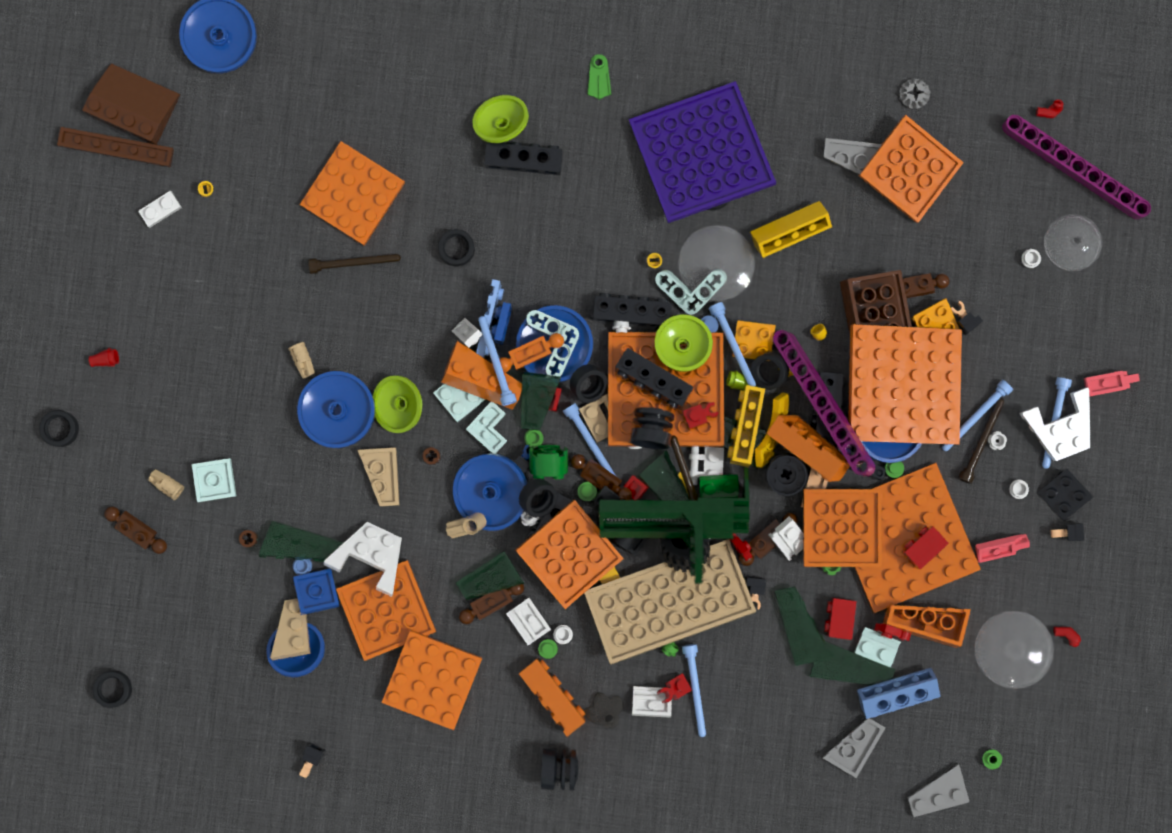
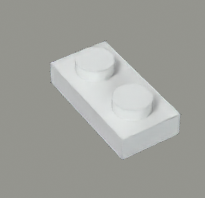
[138,191,182,228]
[452,318,483,348]

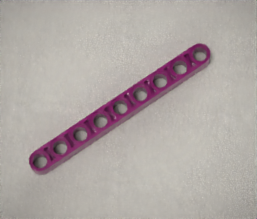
[1002,115,1151,220]
[773,330,875,476]

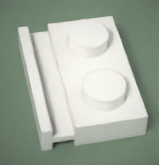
[768,517,803,561]
[506,598,551,645]
[632,686,672,718]

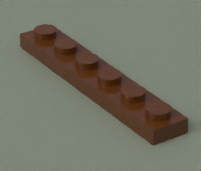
[57,127,174,167]

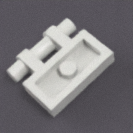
[689,447,724,485]

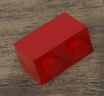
[902,526,949,570]
[824,598,857,640]

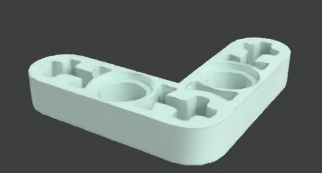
[655,269,727,315]
[526,310,579,379]

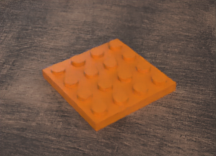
[858,115,964,223]
[300,141,405,246]
[803,489,882,567]
[515,500,624,609]
[336,560,437,661]
[382,630,482,730]

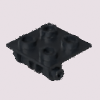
[1038,469,1093,521]

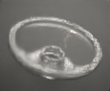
[1045,214,1102,271]

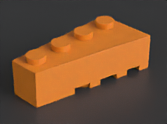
[441,341,523,410]
[767,415,850,482]
[883,605,971,648]
[519,658,586,737]

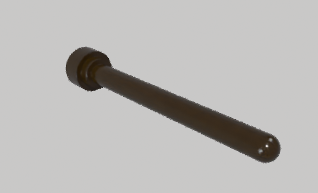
[309,254,401,274]
[958,398,1004,484]
[671,435,698,501]

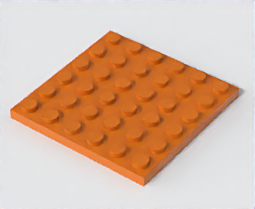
[848,324,962,445]
[608,332,724,447]
[854,463,981,613]

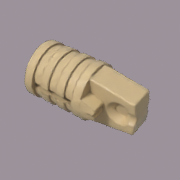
[288,342,315,378]
[149,469,184,500]

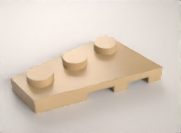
[358,448,400,506]
[270,599,310,660]

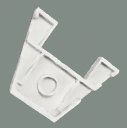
[1020,387,1090,461]
[324,522,402,597]

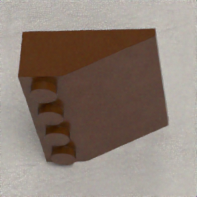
[82,63,180,145]
[840,270,912,335]

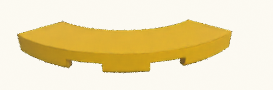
[755,392,789,468]

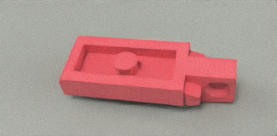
[1083,371,1140,397]
[976,534,1030,563]

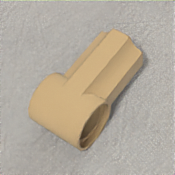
[446,512,487,538]

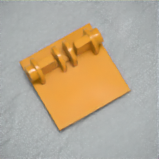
[911,298,959,329]
[732,320,776,361]

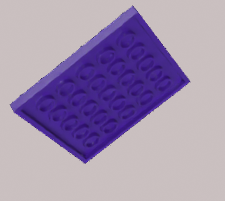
[629,81,776,223]

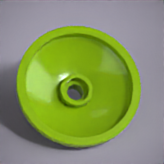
[473,95,529,143]
[655,315,713,372]
[373,375,422,433]

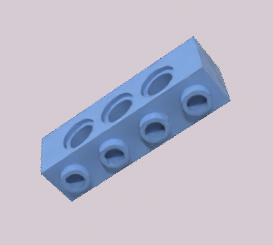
[857,668,941,719]

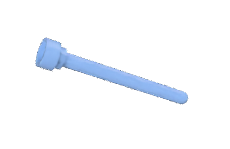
[709,302,756,387]
[478,316,517,406]
[1042,377,1072,469]
[942,379,1013,451]
[563,403,617,477]
[682,644,706,737]

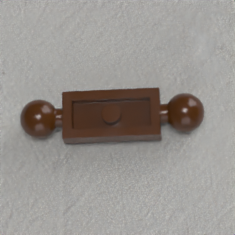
[903,273,950,299]
[570,454,632,500]
[104,506,167,554]
[739,513,798,566]
[459,580,524,625]

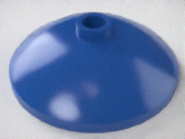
[267,623,325,677]

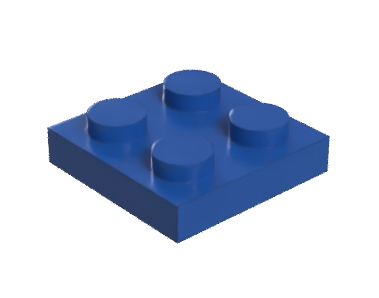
[492,302,512,345]
[293,569,339,615]

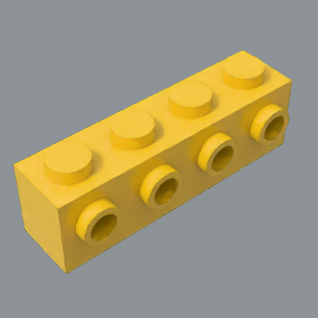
[750,201,832,258]
[727,385,765,467]

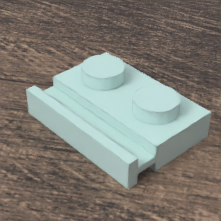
[854,627,901,668]

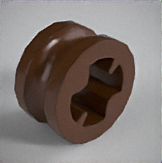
[423,447,441,465]
[239,530,258,547]

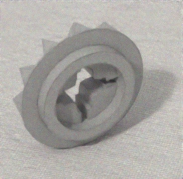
[900,78,930,109]

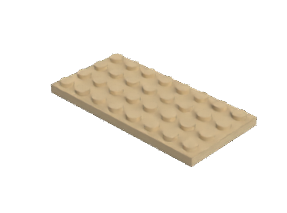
[584,539,756,665]

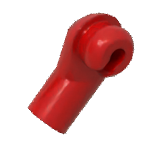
[1036,100,1064,119]
[1053,627,1081,647]

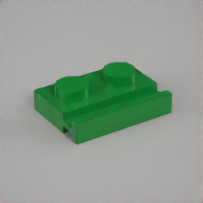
[699,474,739,498]

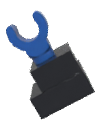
[510,445,529,474]

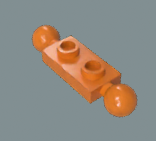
[499,333,564,373]

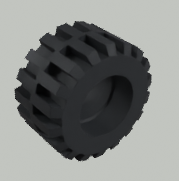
[660,519,710,572]

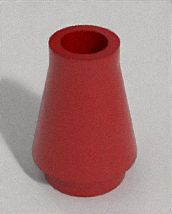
[89,348,119,367]

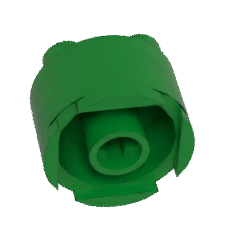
[529,444,568,479]

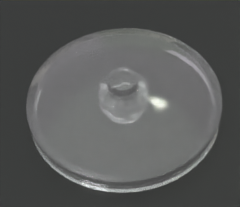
[678,225,755,302]
[975,611,1054,689]

